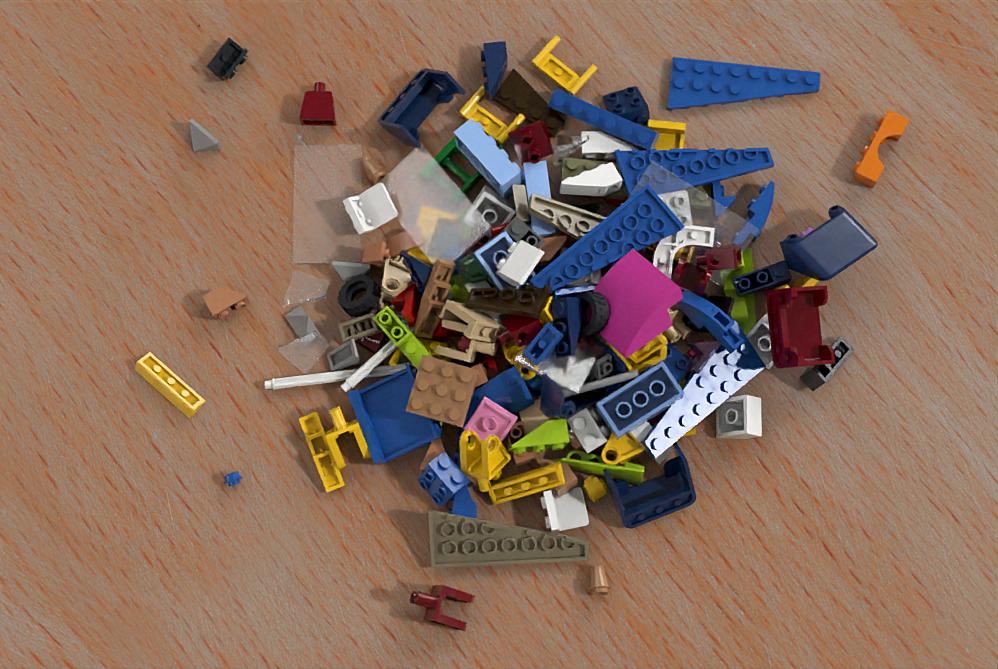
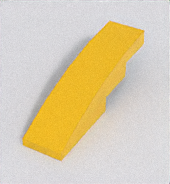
[299,411,345,492]

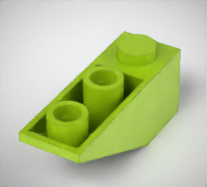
[508,419,570,454]

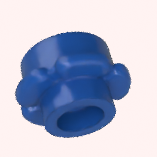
[224,471,242,487]

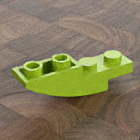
[373,306,434,369]

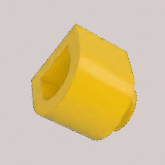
[582,475,608,503]

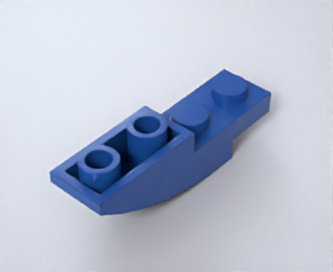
[731,181,774,247]
[676,290,744,354]

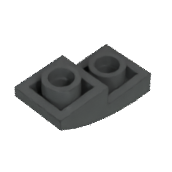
[590,353,613,393]

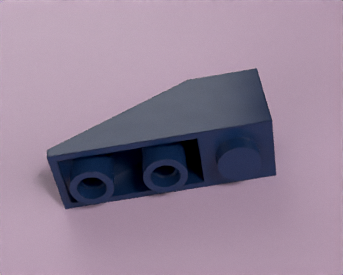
[480,41,508,101]
[401,250,433,297]
[731,260,792,297]
[551,297,582,359]

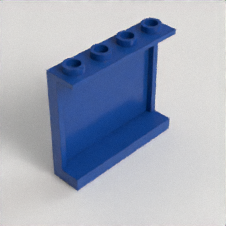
[347,364,442,465]

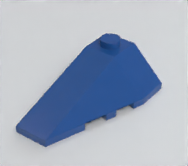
[464,366,535,424]

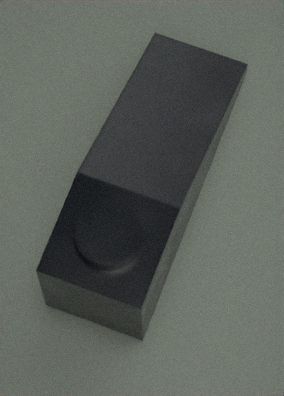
[799,336,854,391]

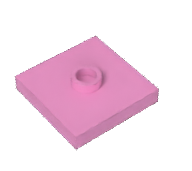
[464,397,518,446]

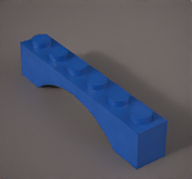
[548,89,660,150]
[449,424,477,518]

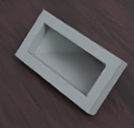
[189,119,222,152]
[332,261,372,283]
[285,305,321,347]
[327,339,361,371]

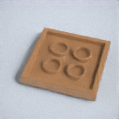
[406,355,480,428]

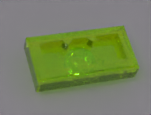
[449,272,469,303]

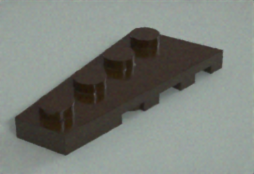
[493,68,565,138]
[465,285,552,319]

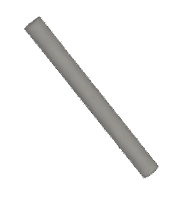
[562,370,639,397]

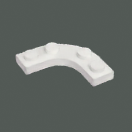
[652,225,715,279]

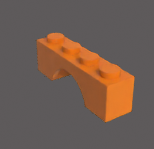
[853,110,910,188]

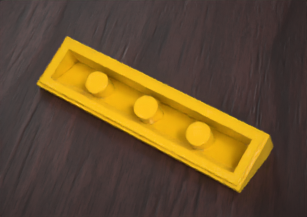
[135,352,205,418]
[488,462,565,505]

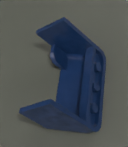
[378,68,466,148]
[540,345,626,419]
[603,442,696,529]

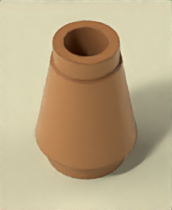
[361,157,387,185]
[590,565,610,596]

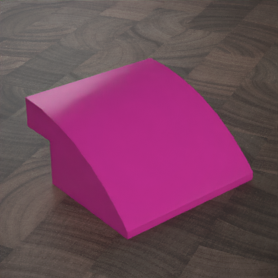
[586,249,683,358]

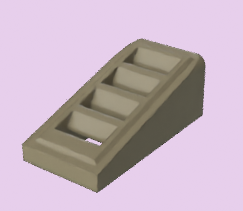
[338,312,382,343]

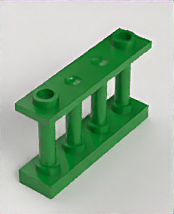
[420,136,504,207]

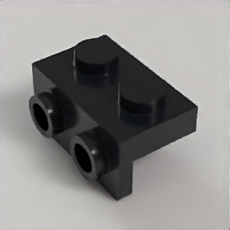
[206,38,249,81]

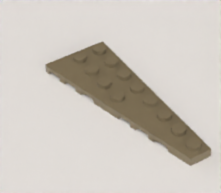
[528,193,654,264]
[428,510,589,568]

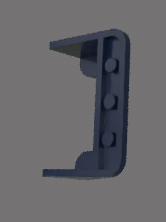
[780,205,878,281]

